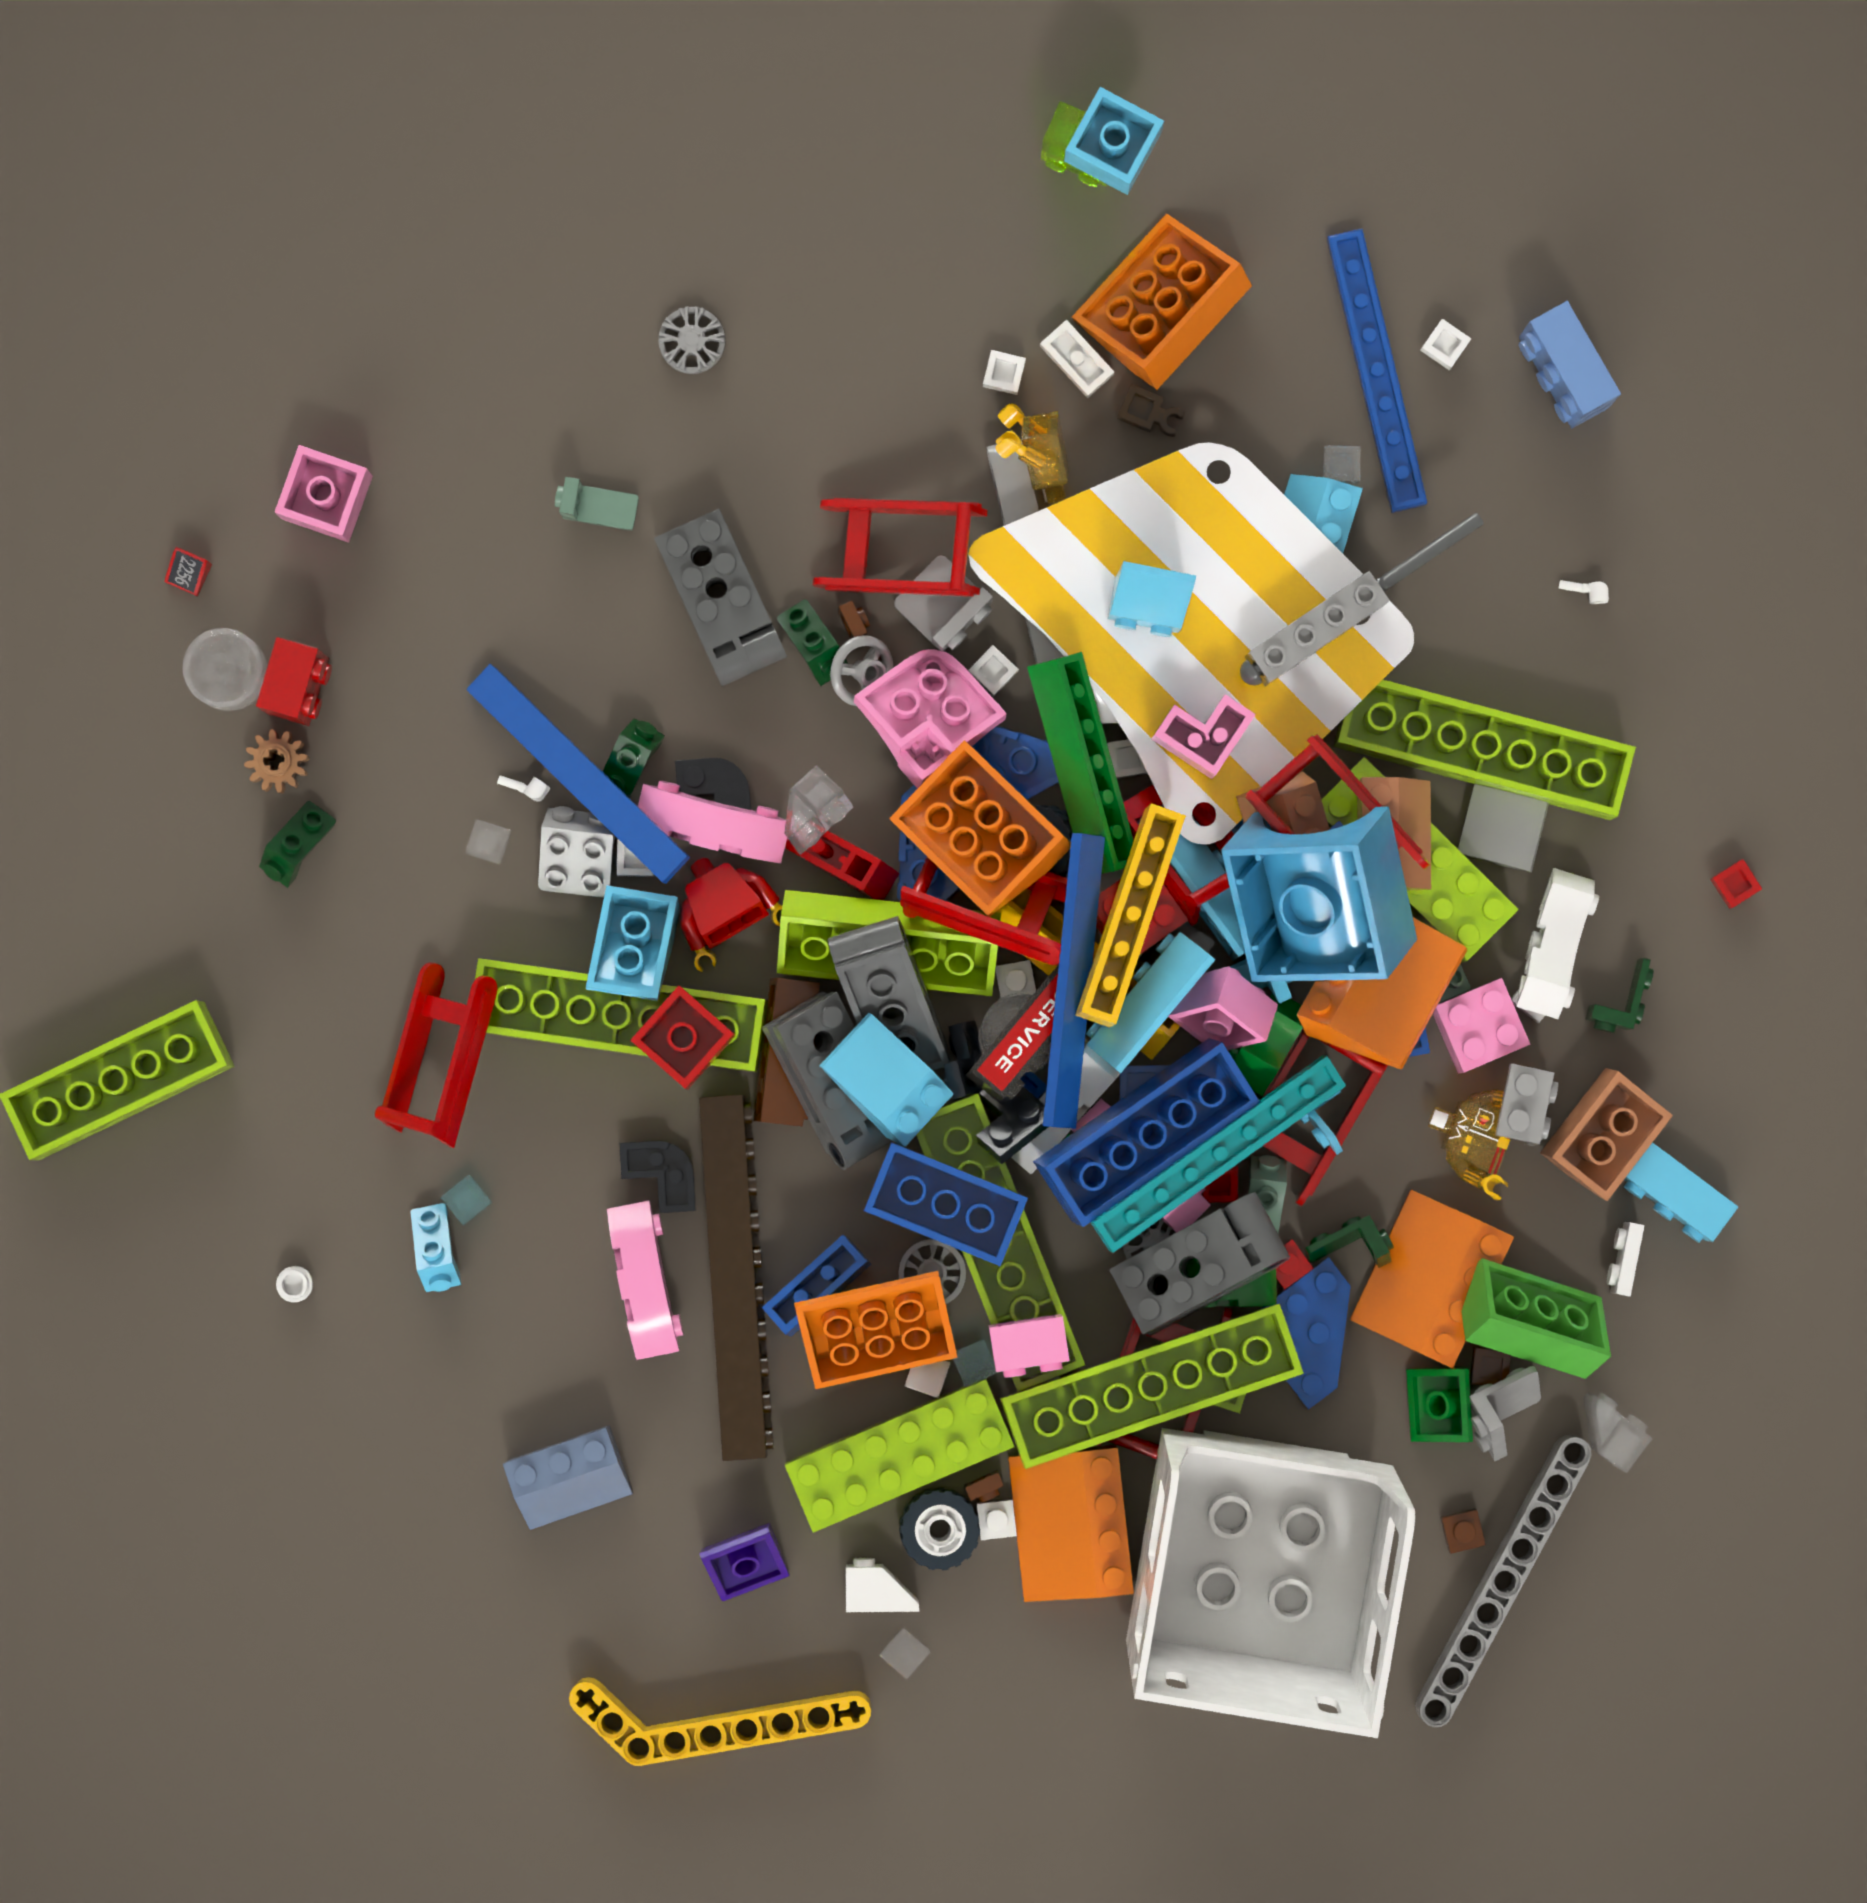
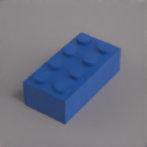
[864,1142,1028,1266]

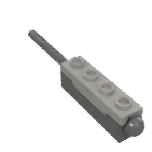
[1240,512,1484,687]

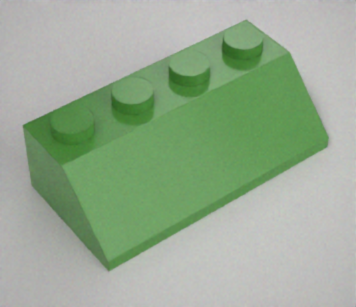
[1461,1258,1611,1379]

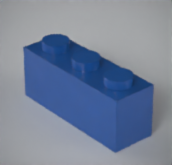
[762,1235,872,1337]

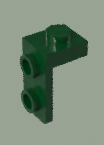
[777,599,849,686]
[603,718,665,798]
[259,801,336,888]
[1585,958,1654,1033]
[1305,1215,1394,1268]

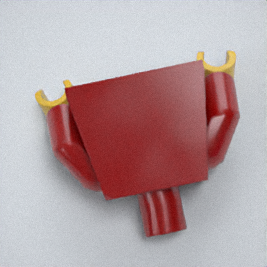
[680,858,782,972]

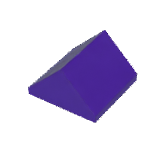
[699,1523,790,1602]

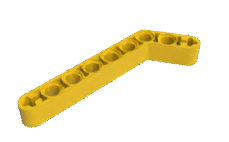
[569,1677,871,1766]

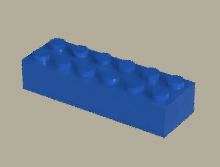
[1033,1038,1260,1227]

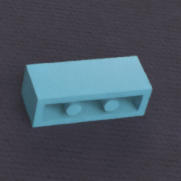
[1623,1142,1738,1243]

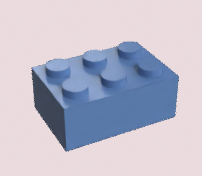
[1519,301,1621,429]

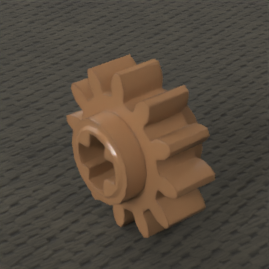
[244,729,310,794]

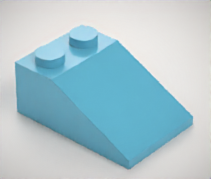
[1107,561,1196,637]
[586,885,680,1001]
[819,1013,954,1147]

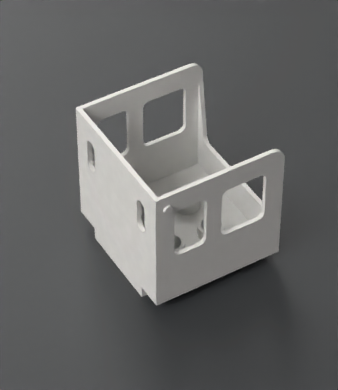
[1126,1428,1415,1738]

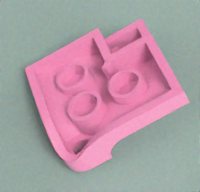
[854,649,1007,789]

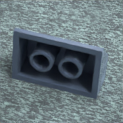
[503,1425,633,1530]

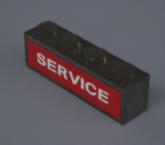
[966,964,1059,1103]

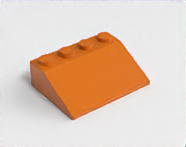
[1072,213,1252,390]
[889,740,1071,917]
[1297,917,1467,1070]
[1349,1190,1514,1369]
[794,1271,957,1389]
[1008,1445,1134,1602]

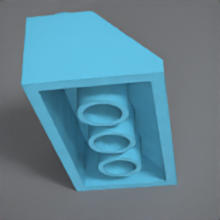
[1284,474,1363,553]
[1170,820,1245,961]
[1086,932,1216,1073]

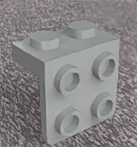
[894,555,993,652]
[538,806,616,898]
[1495,1063,1558,1146]
[1469,1366,1541,1461]

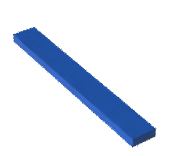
[1327,228,1427,513]
[466,664,690,884]
[1043,833,1105,1129]

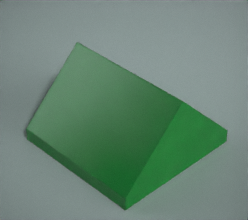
[1406,1366,1473,1442]

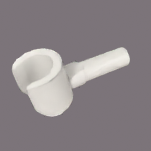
[1559,580,1609,604]
[497,775,550,802]

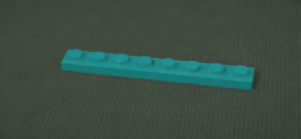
[1090,1055,1346,1253]

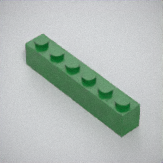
[1027,652,1134,874]

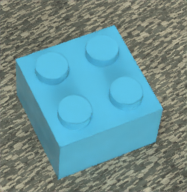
[1064,87,1164,195]

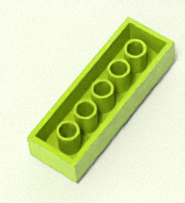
[1321,757,1519,963]
[777,890,1001,996]
[0,1000,235,1160]
[785,1377,1015,1533]

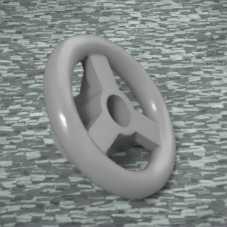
[830,635,894,706]

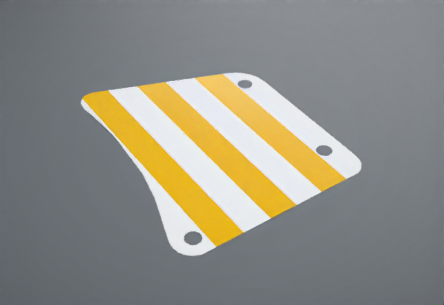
[968,442,1414,844]

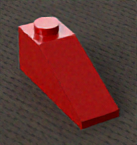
[785,816,900,900]

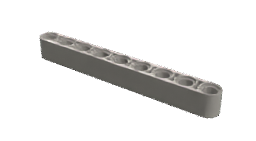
[1415,1435,1592,1727]

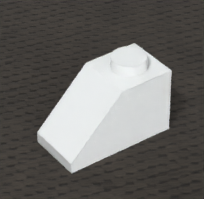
[846,1558,919,1612]

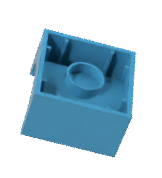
[1221,807,1417,982]

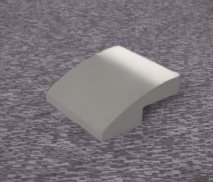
[1458,784,1549,873]

